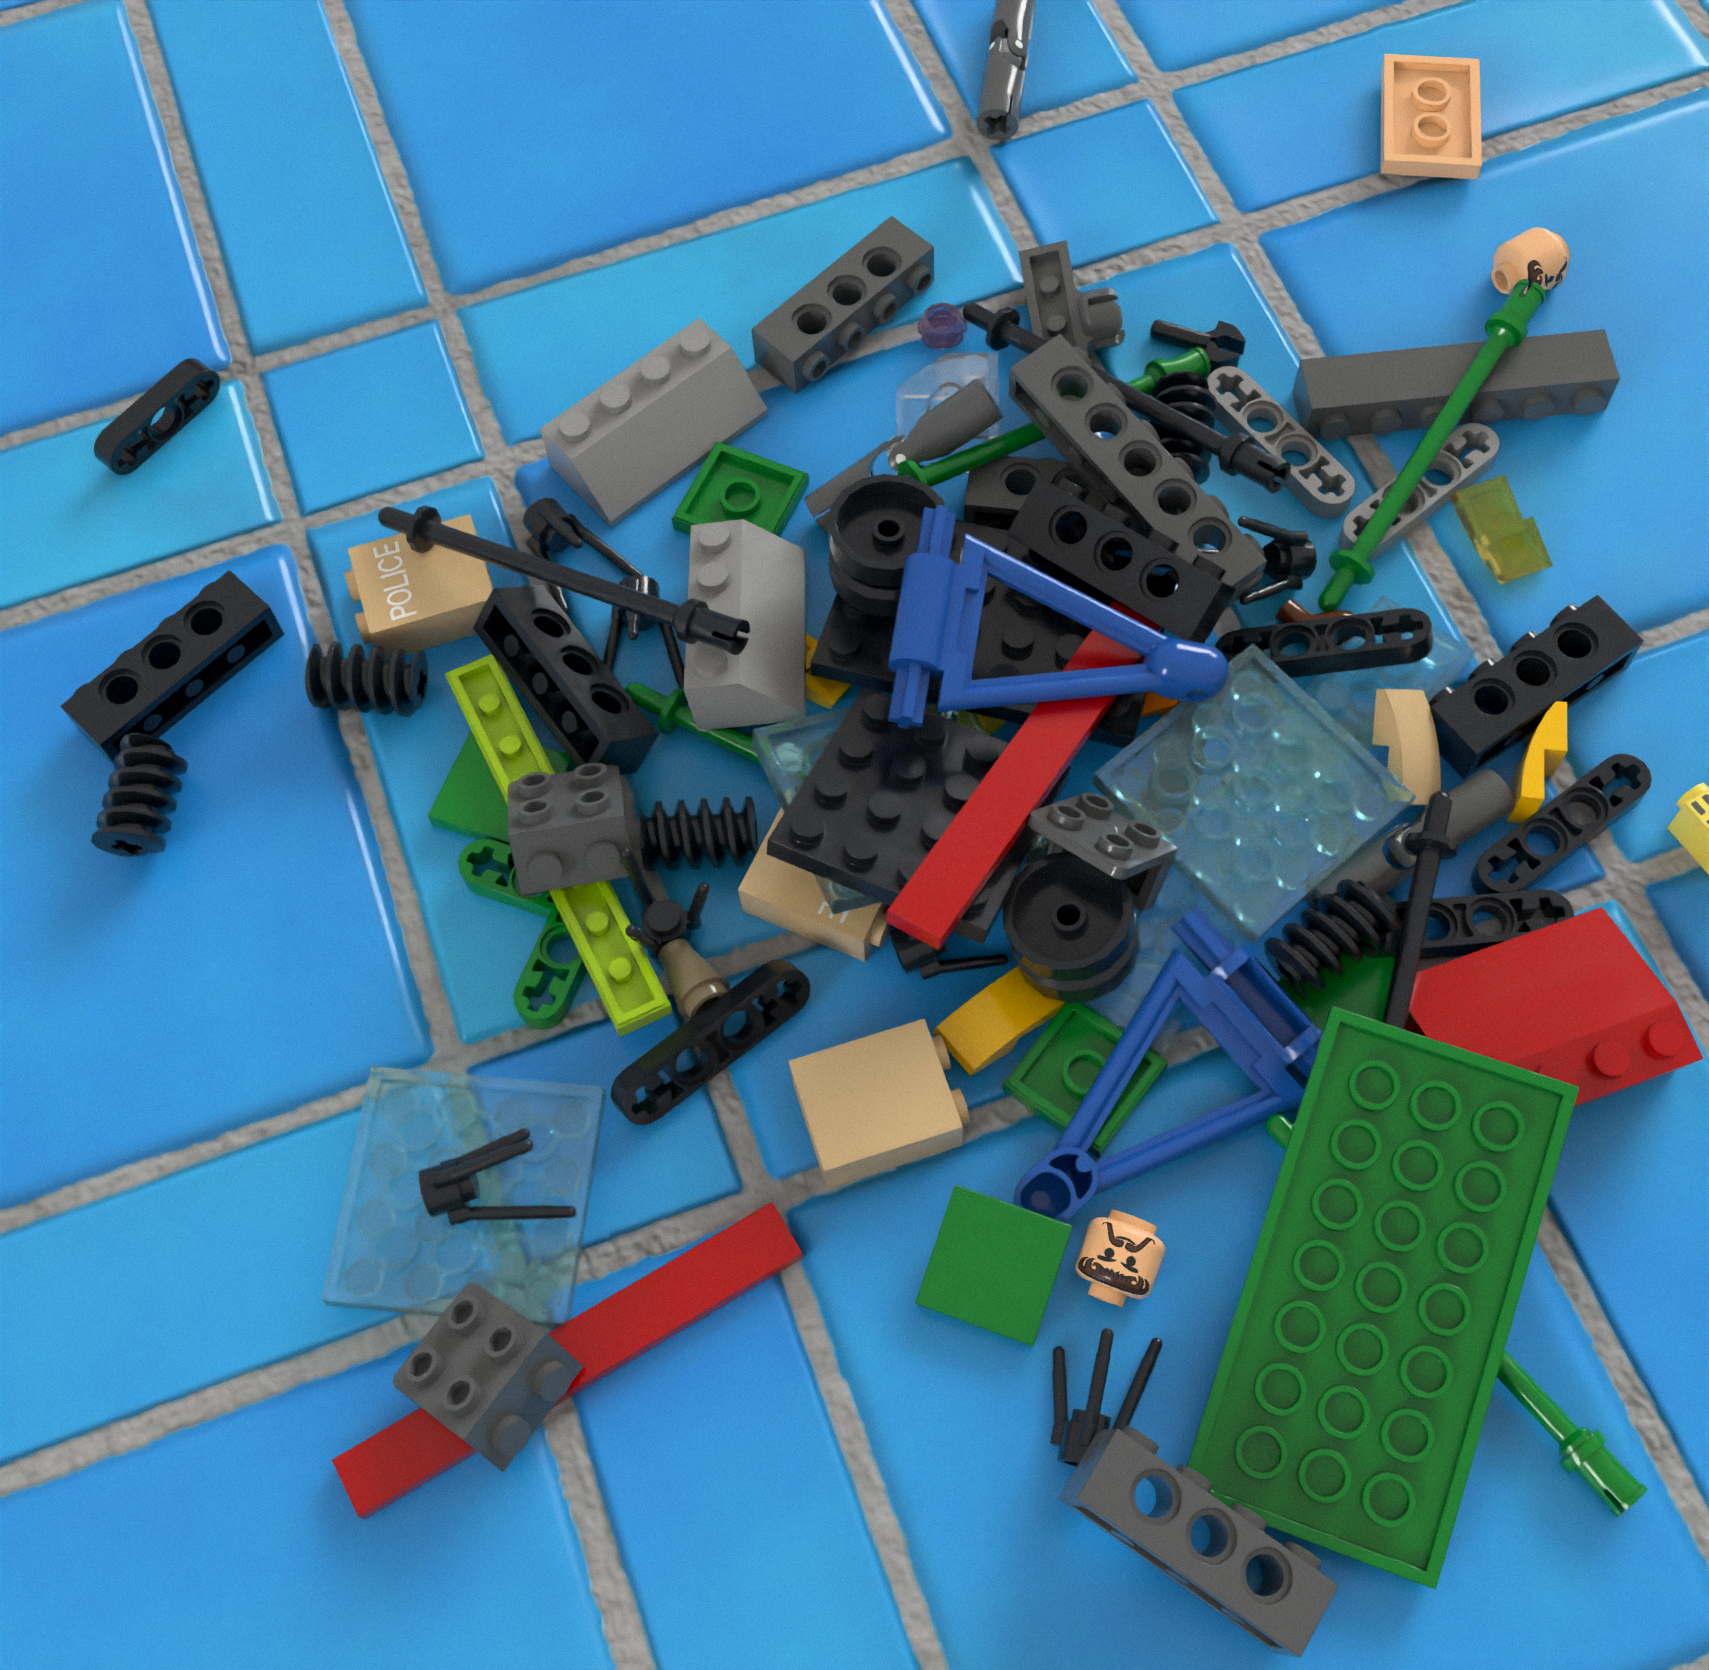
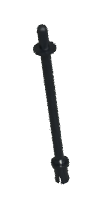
[962,302,1291,494]
[378,505,750,655]
[1382,791,1458,1030]

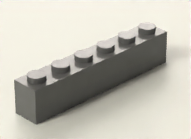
[1292,329,1620,440]

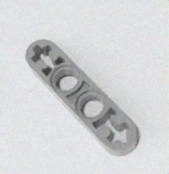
[1207,366,1355,519]
[1339,423,1500,561]

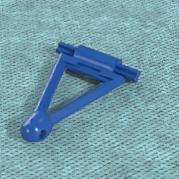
[888,505,1229,729]
[1013,906,1322,1222]

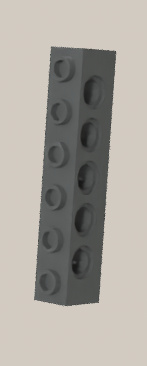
[1009,334,1267,609]

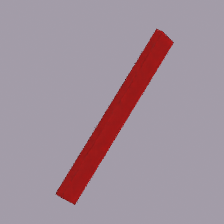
[886,601,1162,950]
[332,1202,803,1520]

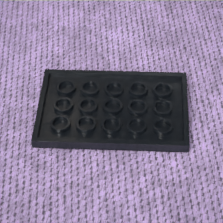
[811,519,1177,750]

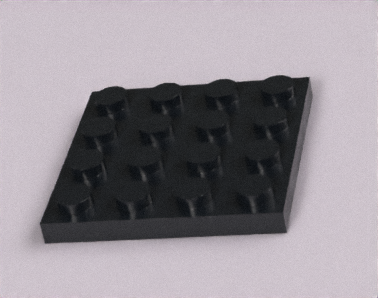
[766,686,1071,944]

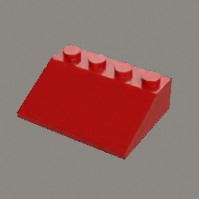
[1387,907,1703,1108]

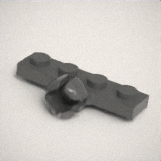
[1018,240,1125,401]

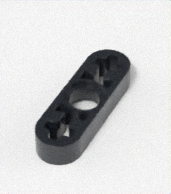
[94,358,220,475]

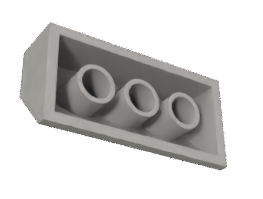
[540,318,768,527]
[684,519,806,731]

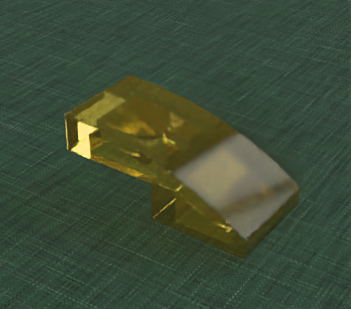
[1450,474,1553,585]

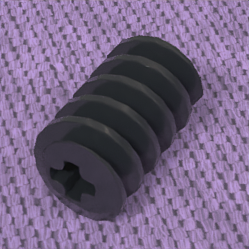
[1149,371,1217,485]
[305,642,428,717]
[91,733,188,857]
[640,796,758,872]
[1263,879,1401,1001]

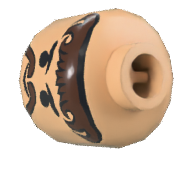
[1491,227,1570,295]
[1075,1209,1166,1308]

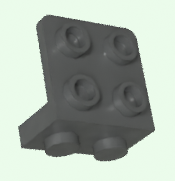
[508,763,633,895]
[1027,793,1178,912]
[393,1283,584,1472]

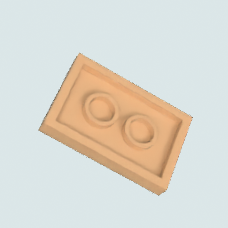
[1380,54,1482,180]

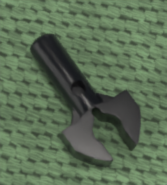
[1150,319,1246,373]

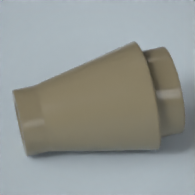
[658,938,730,1019]

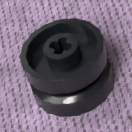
[828,474,948,617]
[1002,852,1140,1003]

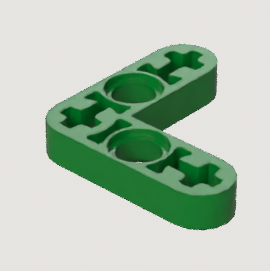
[458,839,587,1030]

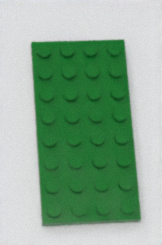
[1186,1006,1580,1590]

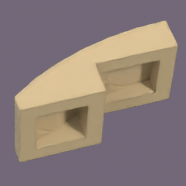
[1372,688,1441,805]

